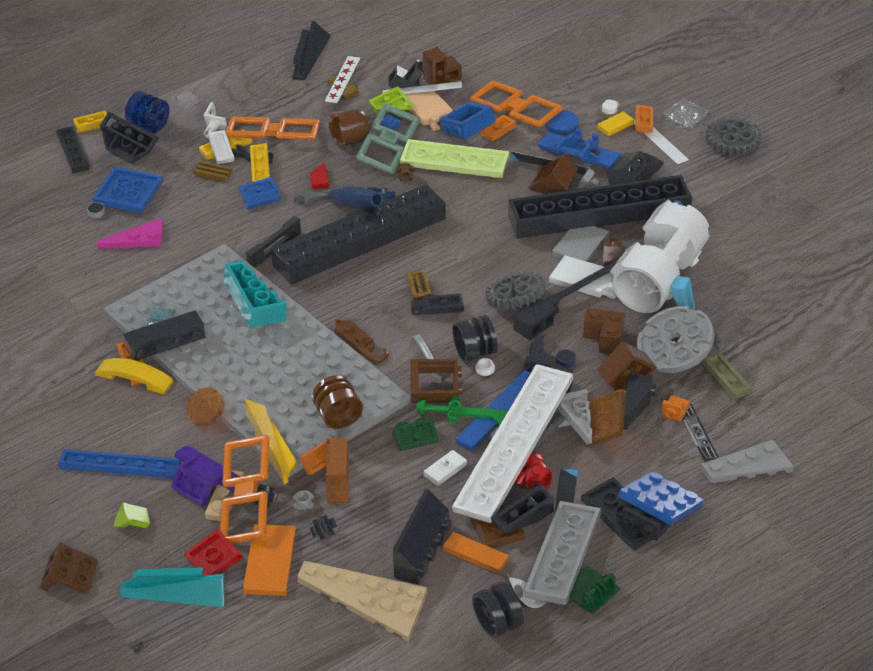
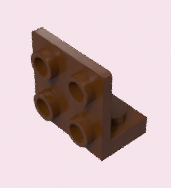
[39,542,98,594]

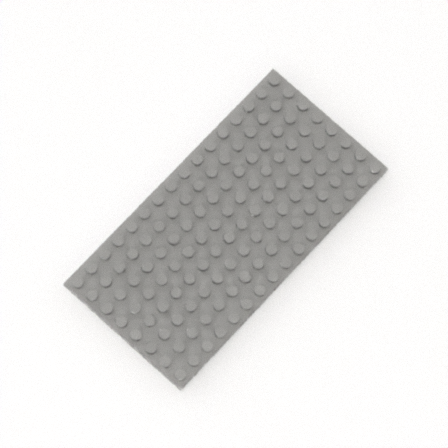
[103,244,411,477]

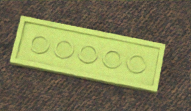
[400,139,509,178]

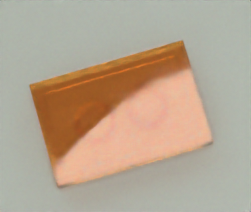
[584,389,626,448]

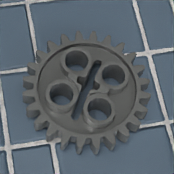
[706,116,762,157]
[485,271,546,310]

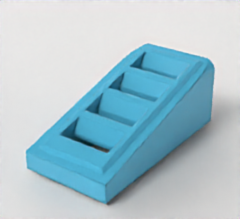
[670,276,695,310]

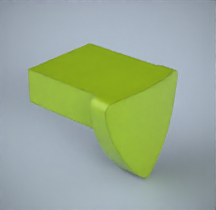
[114,502,150,528]

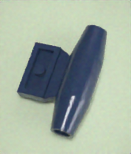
[329,186,395,209]

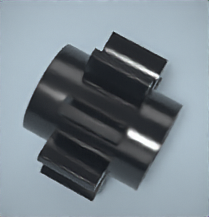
[254,484,278,508]
[310,514,337,540]

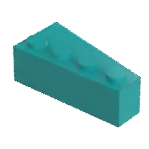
[224,261,287,328]

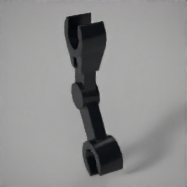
[232,145,274,164]

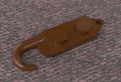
[335,319,389,363]

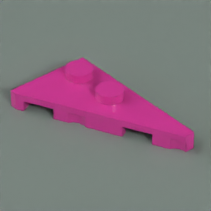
[97,218,163,249]

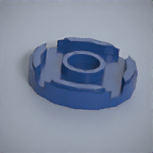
[545,110,579,135]

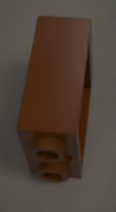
[410,358,462,403]

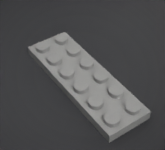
[524,501,601,605]

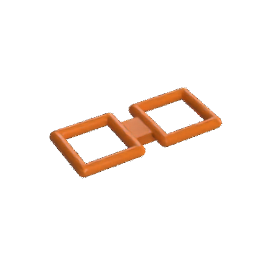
[469,80,563,128]
[225,116,321,140]
[220,435,270,544]

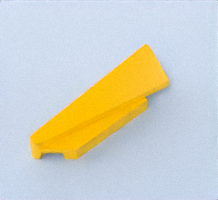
[245,399,296,484]

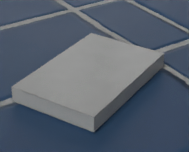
[552,226,609,262]

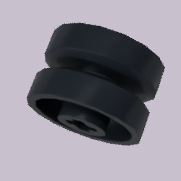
[472,581,524,638]

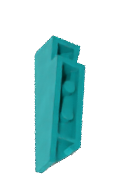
[120,568,226,607]

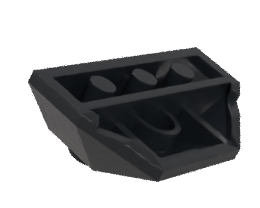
[100,111,159,163]
[607,151,664,185]

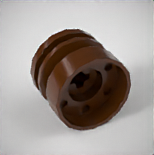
[312,375,363,429]

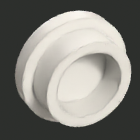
[475,358,495,376]

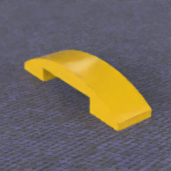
[95,358,173,394]

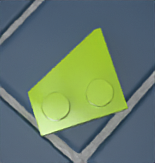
[369,86,414,114]

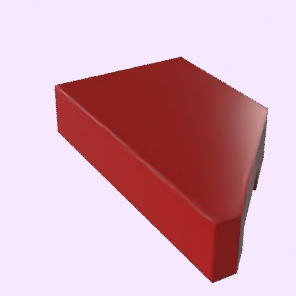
[310,163,329,189]

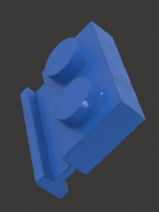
[239,177,281,210]

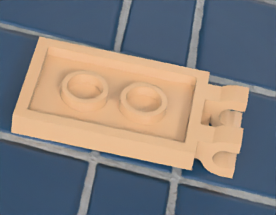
[405,91,453,131]

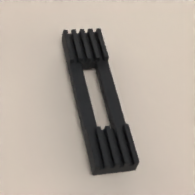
[245,216,301,268]

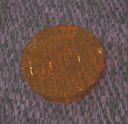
[186,387,225,426]

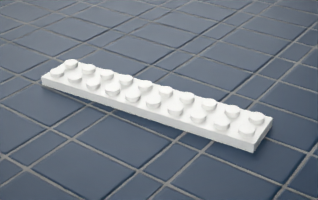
[452,364,573,523]

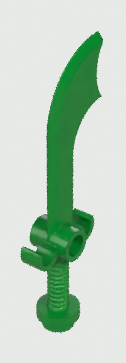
[417,396,508,426]

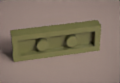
[702,352,752,400]

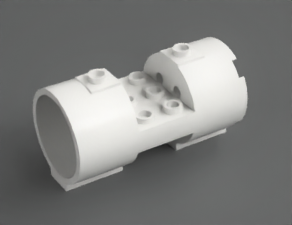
[610,199,710,313]

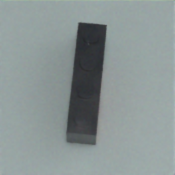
[123,310,206,361]

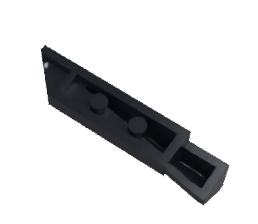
[292,21,331,80]

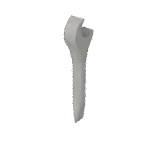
[413,334,446,383]

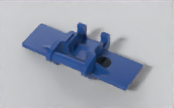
[537,129,622,169]

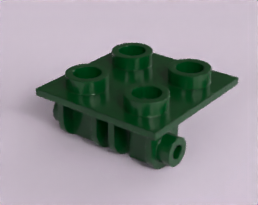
[569,566,621,614]

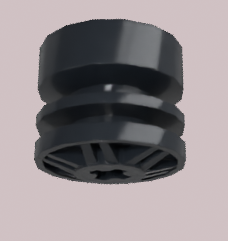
[452,315,498,362]

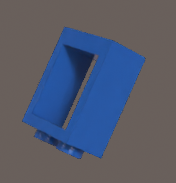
[440,101,496,140]

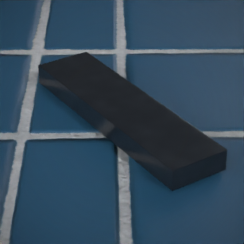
[56,126,89,174]

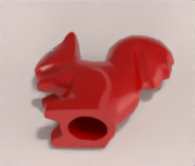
[514,452,553,490]

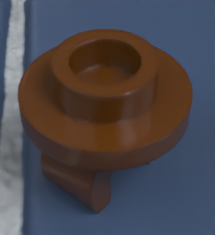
[397,163,414,181]

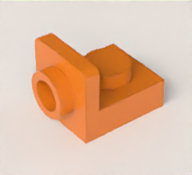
[662,395,690,422]

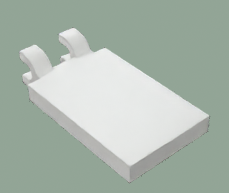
[549,255,616,299]

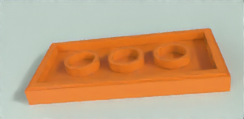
[243,524,296,596]

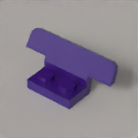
[171,446,240,506]

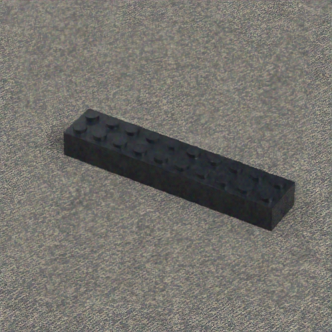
[508,175,692,239]
[271,184,446,285]

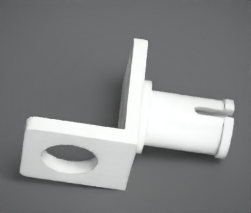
[203,102,227,138]

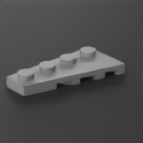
[701,440,794,483]

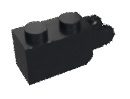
[513,295,559,341]

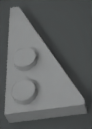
[557,389,592,444]

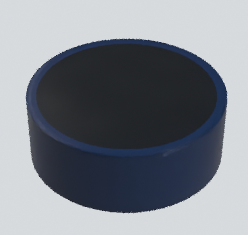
[556,349,576,368]

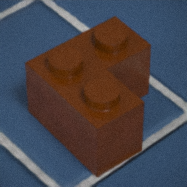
[423,47,462,85]
[583,308,625,354]
[597,341,657,390]

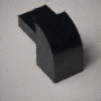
[388,59,424,88]

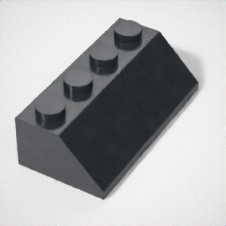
[393,489,452,584]

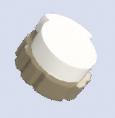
[600,100,619,119]

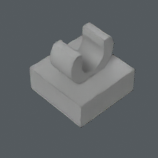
[576,169,599,190]

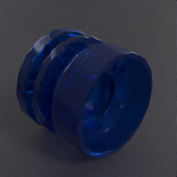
[125,91,170,134]

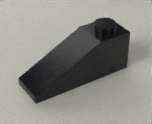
[622,373,656,429]
[491,484,554,534]

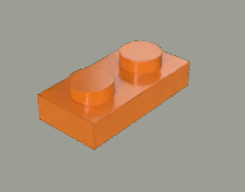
[635,105,653,133]
[480,115,516,142]
[299,437,334,475]

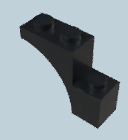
[525,336,574,394]

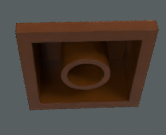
[528,154,578,194]

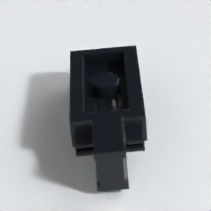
[411,294,464,315]

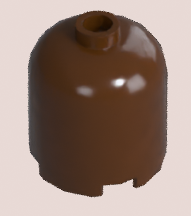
[329,109,372,147]

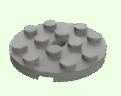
[637,306,715,373]

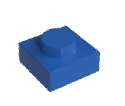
[380,114,401,130]

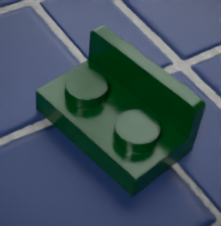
[392,417,439,452]

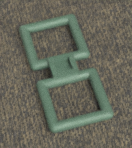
[356,104,420,174]

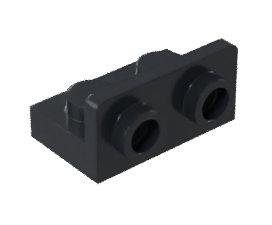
[621,505,670,541]

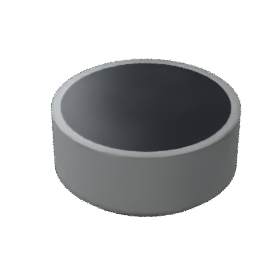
[87,202,105,218]

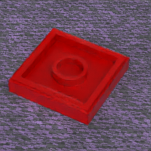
[184,529,243,576]

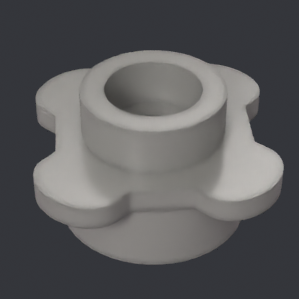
[293,490,314,510]

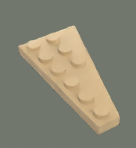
[297,561,428,643]

